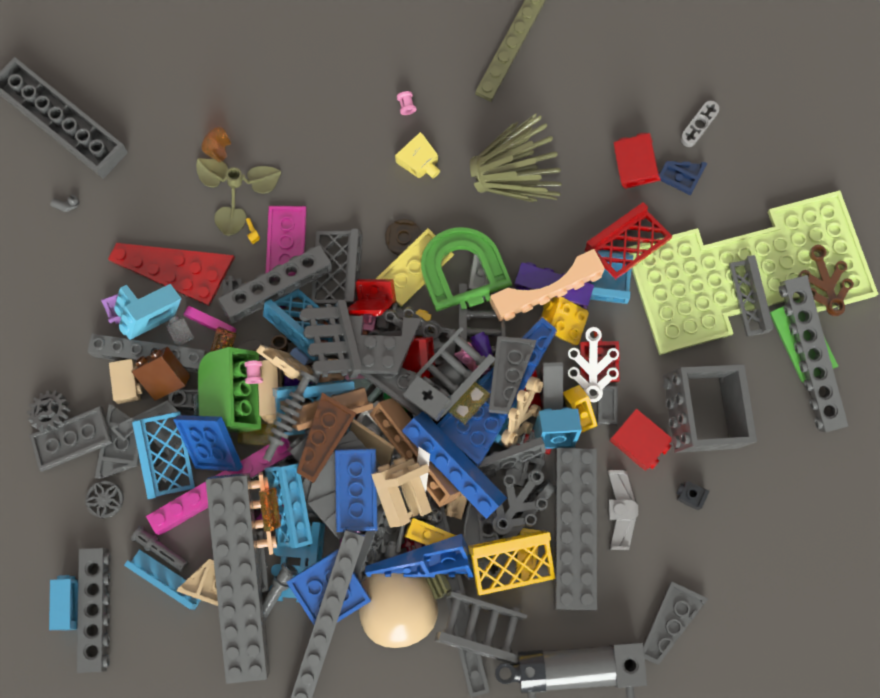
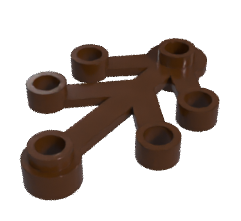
[798,244,854,316]

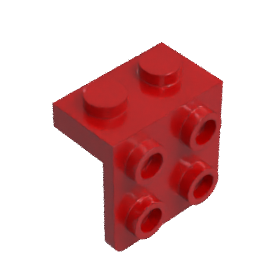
[348,279,396,316]

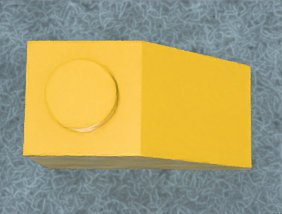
[563,385,597,434]

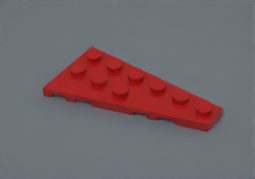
[108,243,235,306]

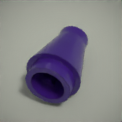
[470,332,494,358]

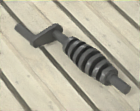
[263,357,328,462]

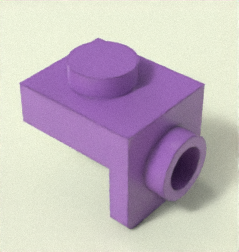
[101,293,121,324]

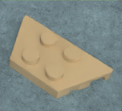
[256,345,313,383]
[176,559,218,606]

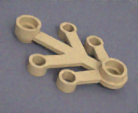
[501,376,543,448]

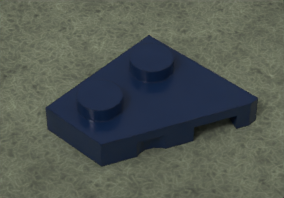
[660,161,707,196]

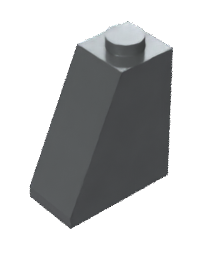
[540,362,563,410]

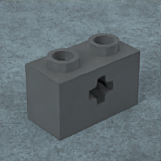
[403,375,452,421]

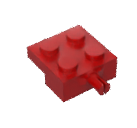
[579,330,620,383]

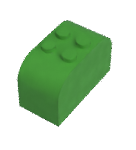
[198,347,261,433]

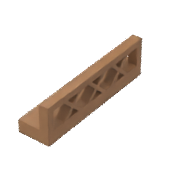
[292,387,374,431]

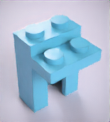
[114,284,181,340]

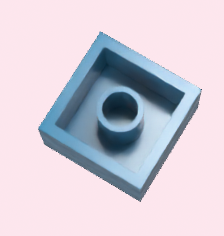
[533,408,582,449]

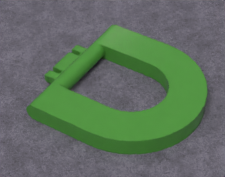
[421,227,512,312]

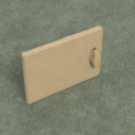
[350,419,394,466]

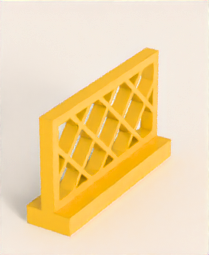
[468,530,555,595]

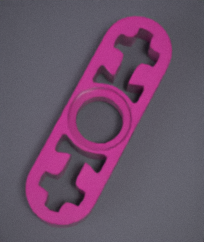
[183,306,237,338]

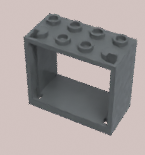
[663,365,757,453]

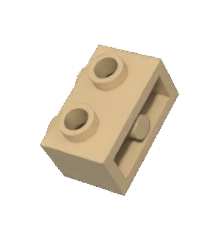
[109,359,143,404]

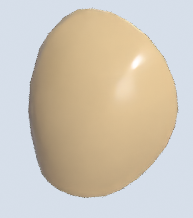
[359,573,438,648]

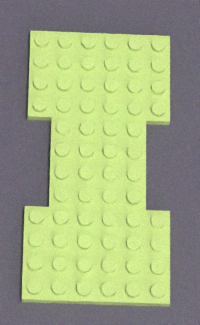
[626,191,878,355]

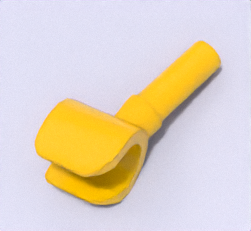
[246,218,260,244]

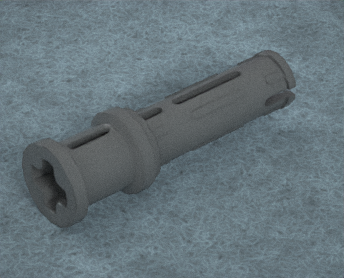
[131,525,188,572]
[263,563,298,621]

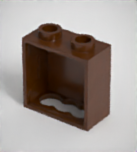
[131,346,190,401]

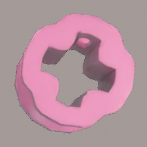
[397,91,416,115]
[244,361,263,384]

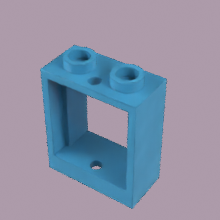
[49,575,78,630]

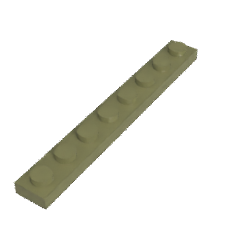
[475,0,546,102]

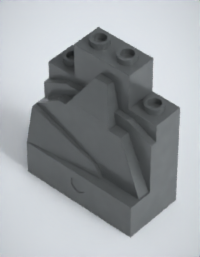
[287,428,400,540]

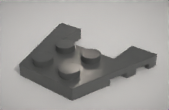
[349,316,421,375]
[111,400,183,483]

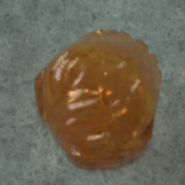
[201,127,231,162]

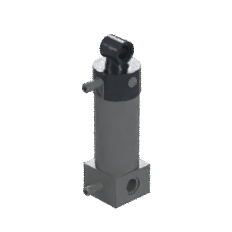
[495,643,647,698]

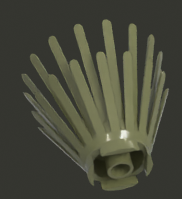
[470,113,562,203]

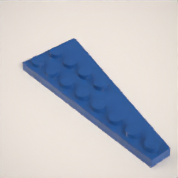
[437,317,557,466]

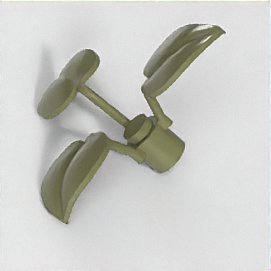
[196,158,281,236]

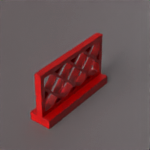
[585,202,673,280]

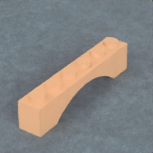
[489,249,605,321]

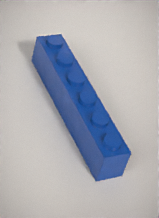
[402,412,507,519]

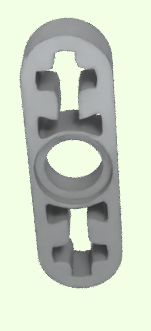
[681,101,719,147]

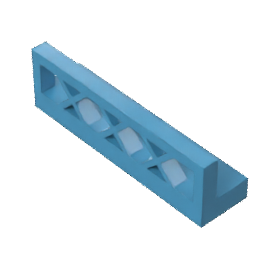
[124,549,201,610]

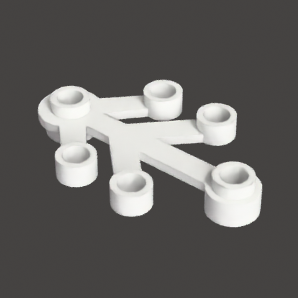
[568,327,619,402]

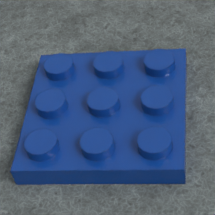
[173,415,243,471]
[287,549,371,625]

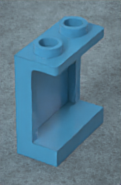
[590,250,634,304]

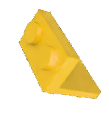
[539,297,589,345]

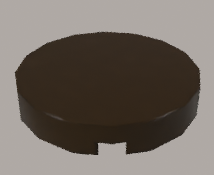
[385,219,422,256]

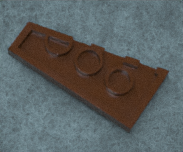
[296,393,357,483]

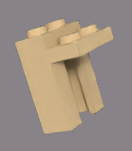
[258,360,302,424]
[371,457,432,528]

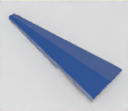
[365,534,474,577]

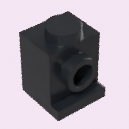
[676,481,710,510]

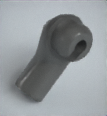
[51,195,79,212]

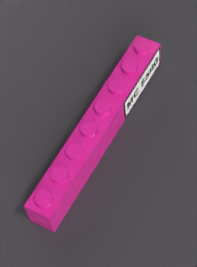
[146,437,294,536]

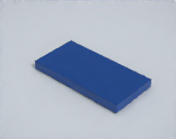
[335,449,377,532]

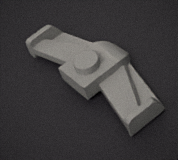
[607,470,638,550]

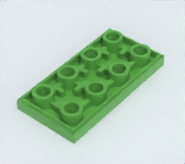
[770,299,838,382]

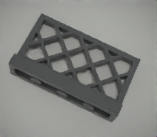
[311,229,363,306]

